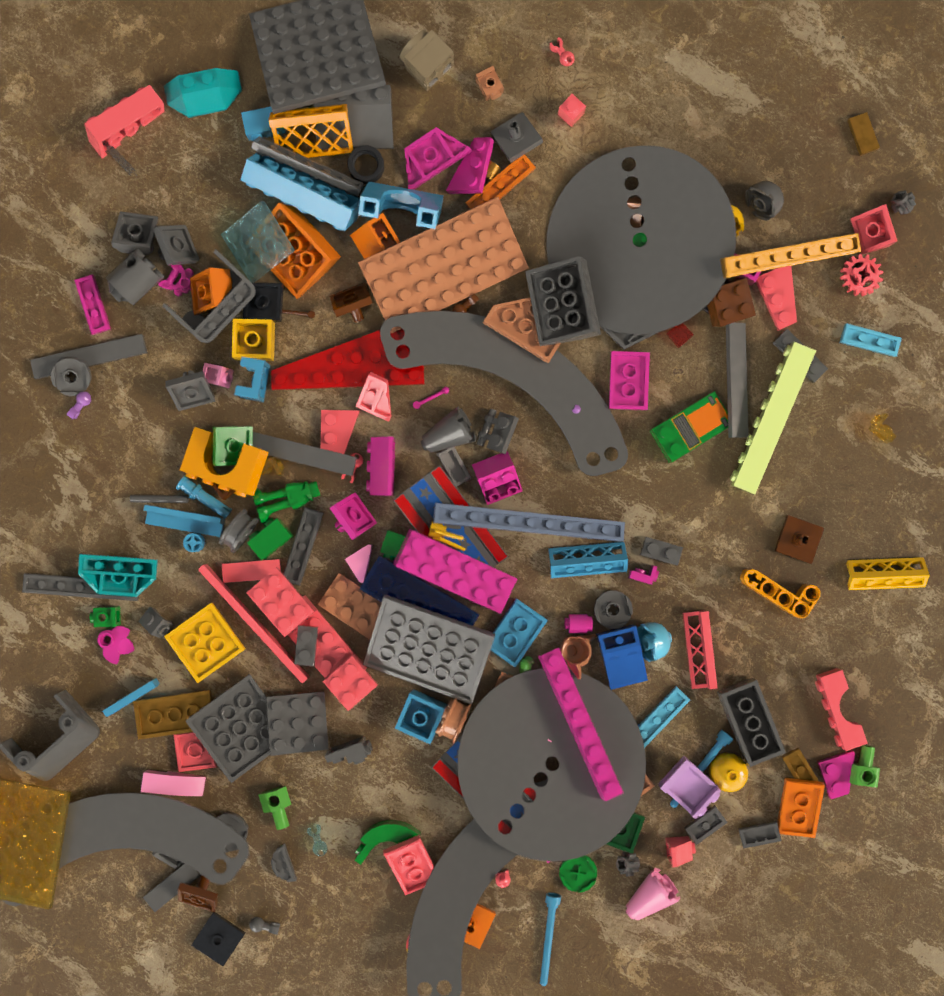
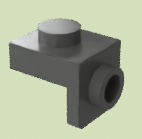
[138,607,174,639]

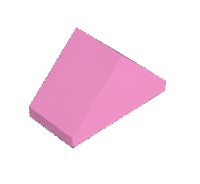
[345,544,373,583]

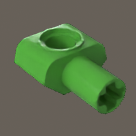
[849,745,880,788]
[258,785,291,830]

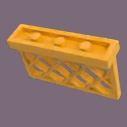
[269,104,354,158]

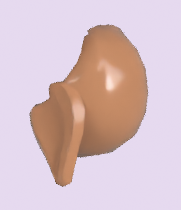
[560,634,597,679]

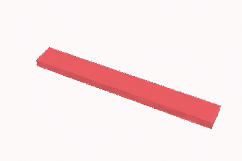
[198,564,310,683]

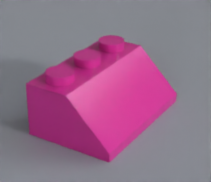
[366,436,395,496]

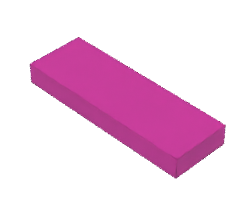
[74,274,111,335]

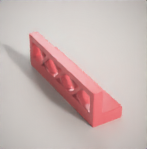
[683,610,717,689]

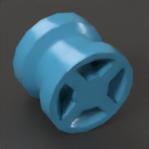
[183,533,205,552]

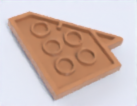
[483,297,561,363]

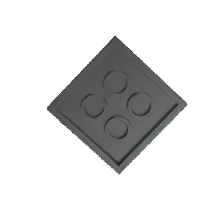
[266,691,328,756]

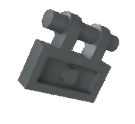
[477,409,519,454]

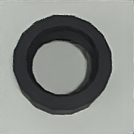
[348,145,384,184]

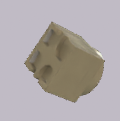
[400,29,454,91]

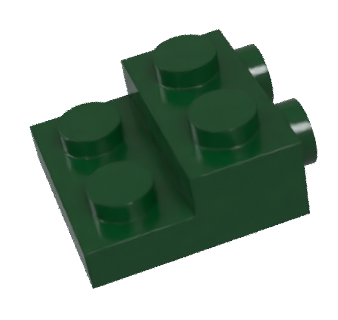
[606,812,645,854]

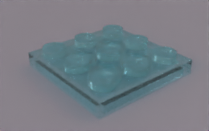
[221,201,295,283]

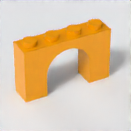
[180,427,269,497]

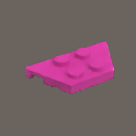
[404,127,472,190]

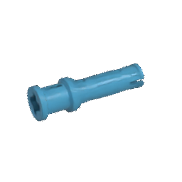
[176,475,232,519]

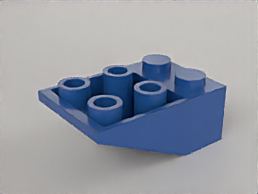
[596,624,648,690]

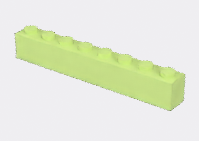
[730,342,816,494]

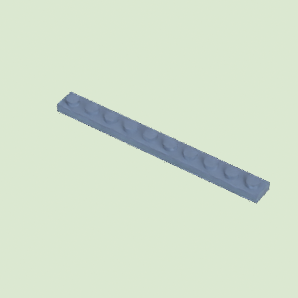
[433,503,625,542]

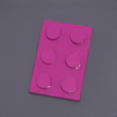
[609,351,650,410]

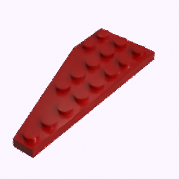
[271,329,425,390]

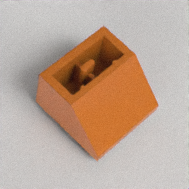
[350,213,400,259]

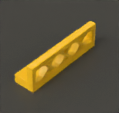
[846,557,930,590]

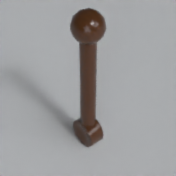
[282,309,315,319]

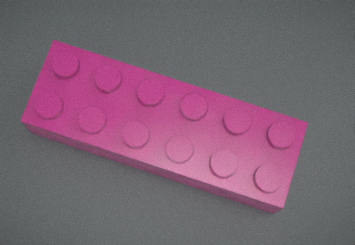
[393,529,517,614]

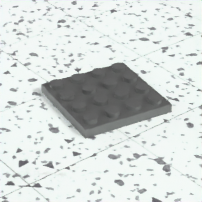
[185,674,270,783]

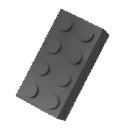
[717,678,786,767]

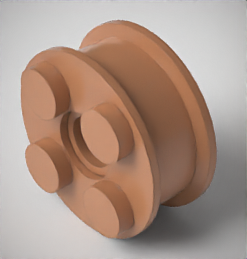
[436,698,471,744]

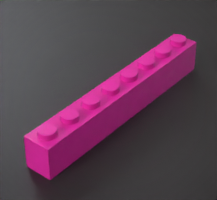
[538,648,623,801]

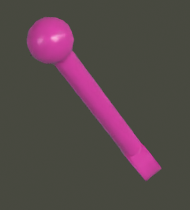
[413,387,449,409]

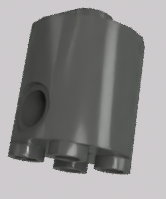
[106,248,164,306]

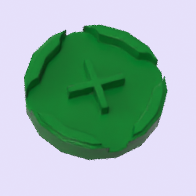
[559,855,597,893]

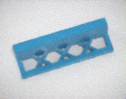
[144,505,225,537]
[549,542,628,578]

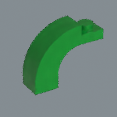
[354,820,421,865]

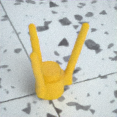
[429,521,465,551]

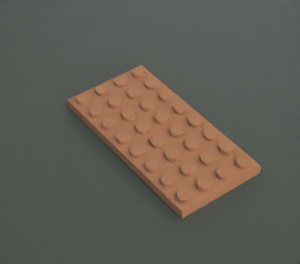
[358,197,529,333]

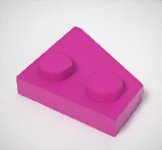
[817,750,855,799]

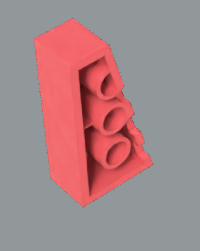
[85,85,164,159]

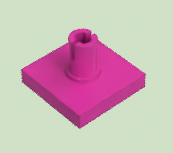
[329,492,377,540]

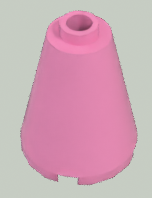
[626,868,680,920]

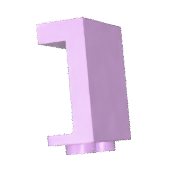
[658,756,721,819]

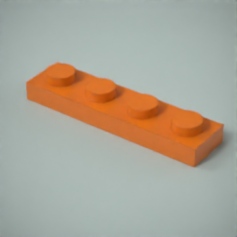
[465,154,536,209]

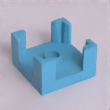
[234,357,271,403]

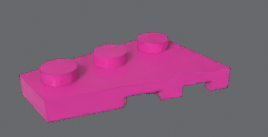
[446,137,494,194]

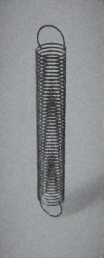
[102,141,137,176]

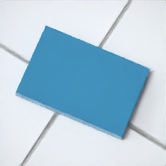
[490,598,548,668]

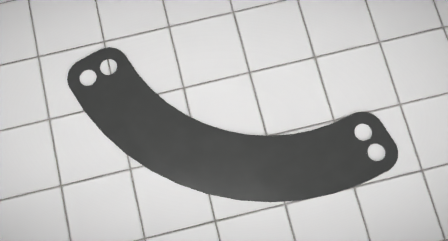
[380,311,628,476]
[406,779,548,996]
[0,793,249,906]

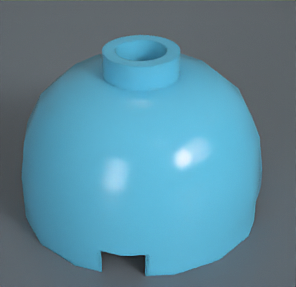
[637,622,672,662]

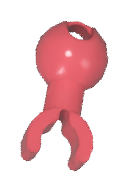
[550,37,575,67]
[341,453,363,483]
[495,869,511,888]

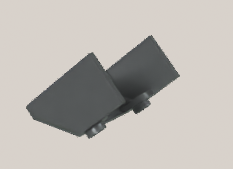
[162,250,256,343]
[0,690,100,781]

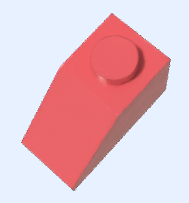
[665,836,696,867]

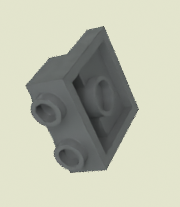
[325,736,373,765]

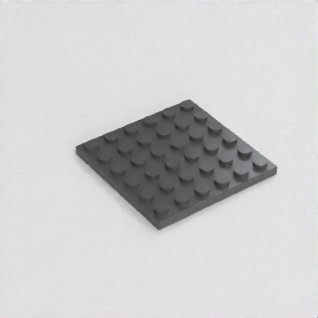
[249,0,386,114]

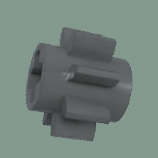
[890,190,916,215]
[616,852,640,877]

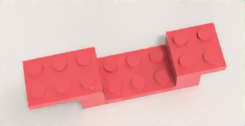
[247,567,378,711]

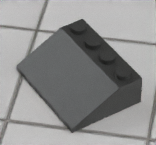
[314,85,394,150]
[525,256,601,346]

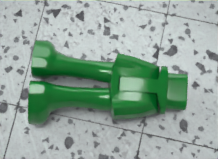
[253,481,321,524]

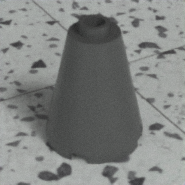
[421,406,476,453]

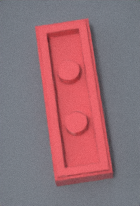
[222,559,281,583]

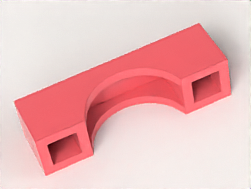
[815,668,868,751]

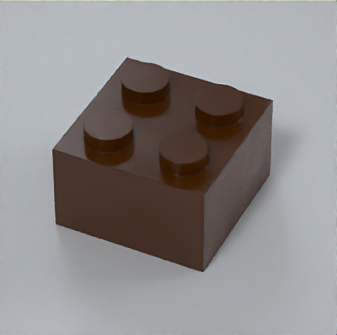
[707,278,756,327]

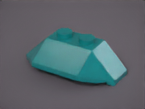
[164,68,242,118]
[78,554,158,597]

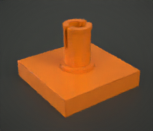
[464,903,496,949]

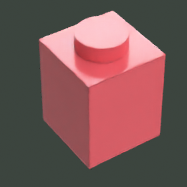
[558,94,586,127]

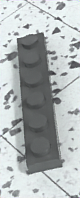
[251,136,365,196]

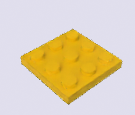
[164,602,246,683]

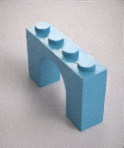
[359,182,444,229]

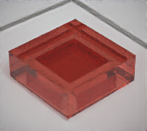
[666,323,693,348]

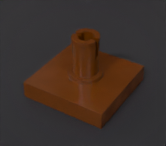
[329,282,373,323]
[774,515,825,564]
[178,874,218,912]

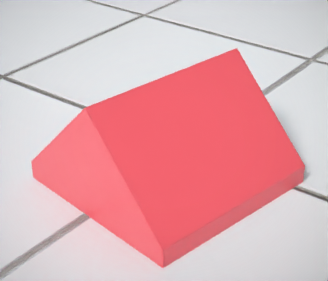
[851,204,897,255]

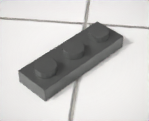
[772,329,828,383]

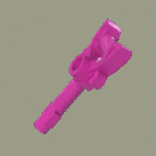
[158,265,194,297]

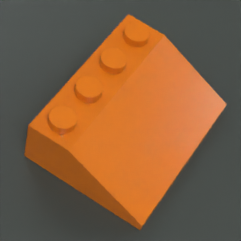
[246,202,341,299]

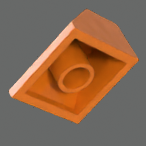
[190,268,232,315]

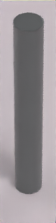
[130,495,189,503]

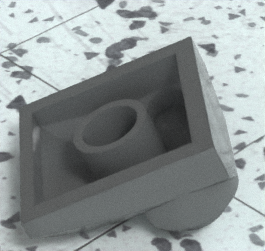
[111,211,158,256]

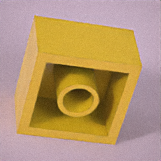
[232,319,275,361]

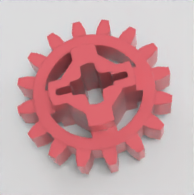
[840,254,884,297]

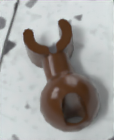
[453,293,479,313]

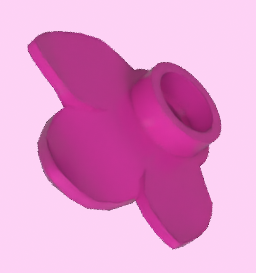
[97,626,135,664]

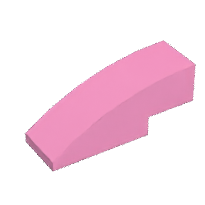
[141,770,206,796]

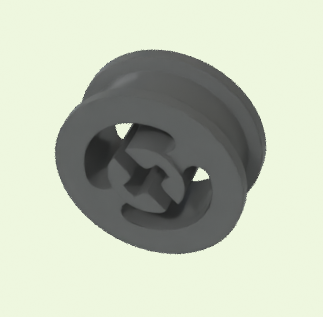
[219,509,259,553]

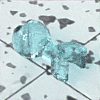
[307,825,328,856]

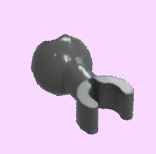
[249,917,280,935]

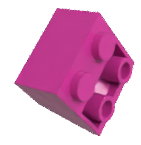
[472,451,523,505]

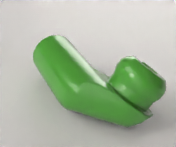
[519,656,534,673]

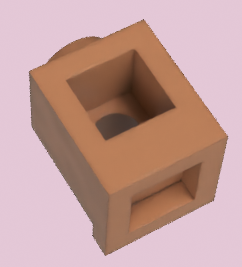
[476,66,504,101]

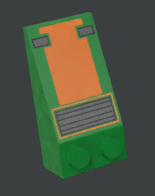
[650,391,728,463]

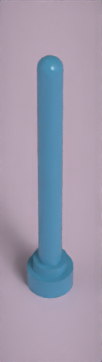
[670,729,734,808]
[540,892,561,986]

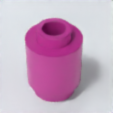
[564,614,593,633]

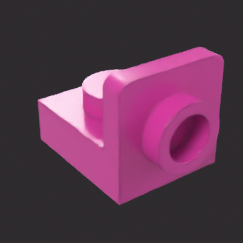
[628,565,659,585]

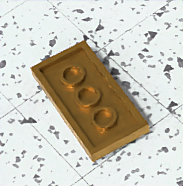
[133,689,212,740]

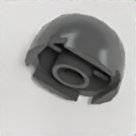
[745,180,784,221]

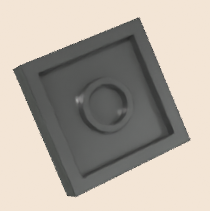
[490,112,543,163]
[153,225,200,265]
[165,371,216,411]

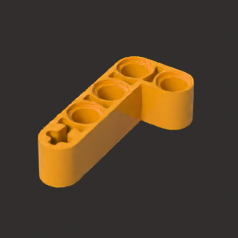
[740,569,820,618]

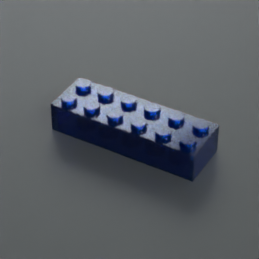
[359,555,480,626]

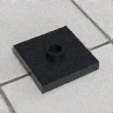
[243,283,284,322]
[192,912,246,966]

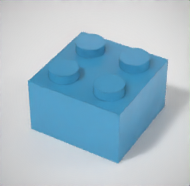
[395,689,448,744]

